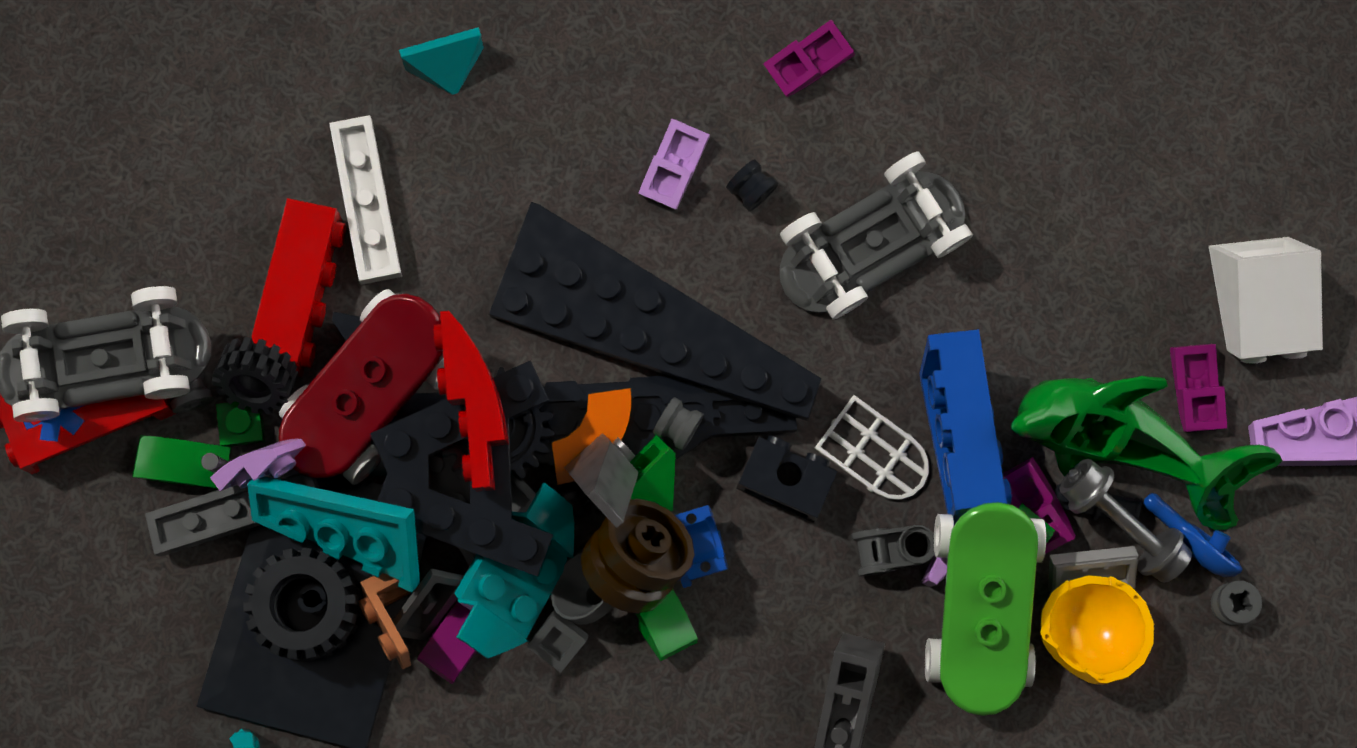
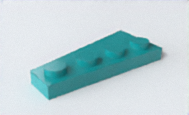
[247,477,420,592]

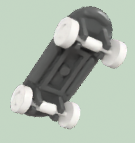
[779,151,973,320]
[0,286,211,422]

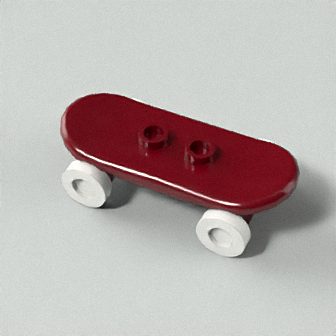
[279,289,444,485]

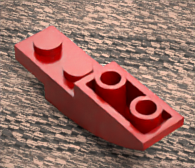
[433,310,509,492]

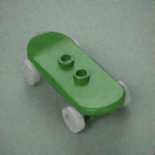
[925,502,1046,716]

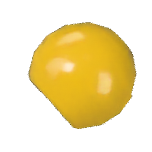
[1041,575,1154,685]

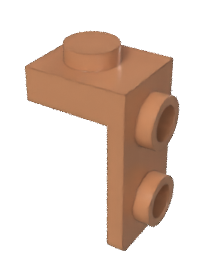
[358,573,418,669]

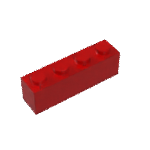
[251,198,346,378]

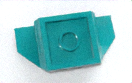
[455,483,574,658]

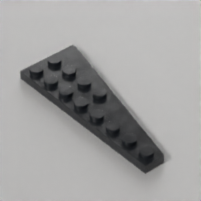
[489,202,821,421]

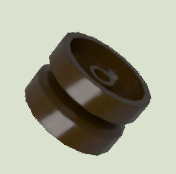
[581,499,695,614]

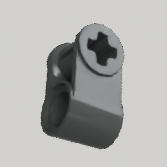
[851,525,935,577]

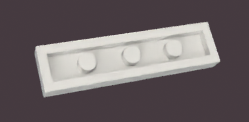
[329,115,402,285]

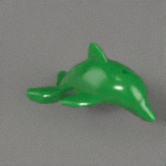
[1011,376,1283,530]

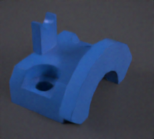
[675,505,728,588]

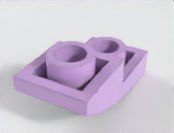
[210,439,306,491]

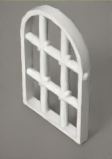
[814,395,929,500]

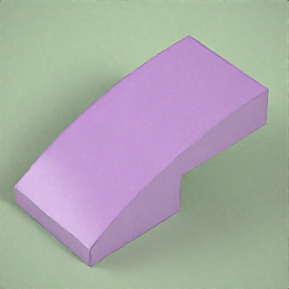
[638,119,710,210]

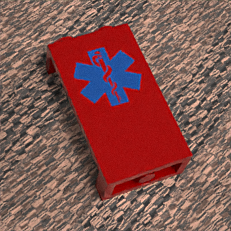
[0,394,176,474]

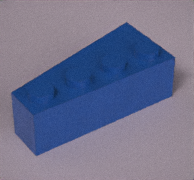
[919,329,1012,525]

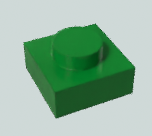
[216,401,265,447]

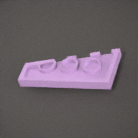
[1248,397,1357,466]

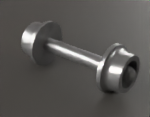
[1059,459,1192,583]

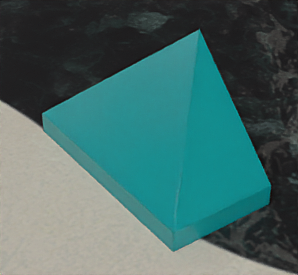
[399,27,484,95]

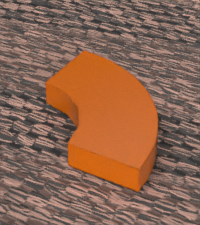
[552,388,632,485]

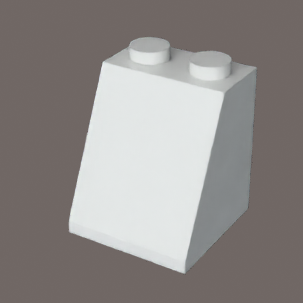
[1209,237,1323,363]

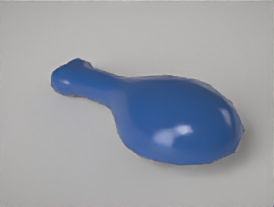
[1143,493,1242,578]

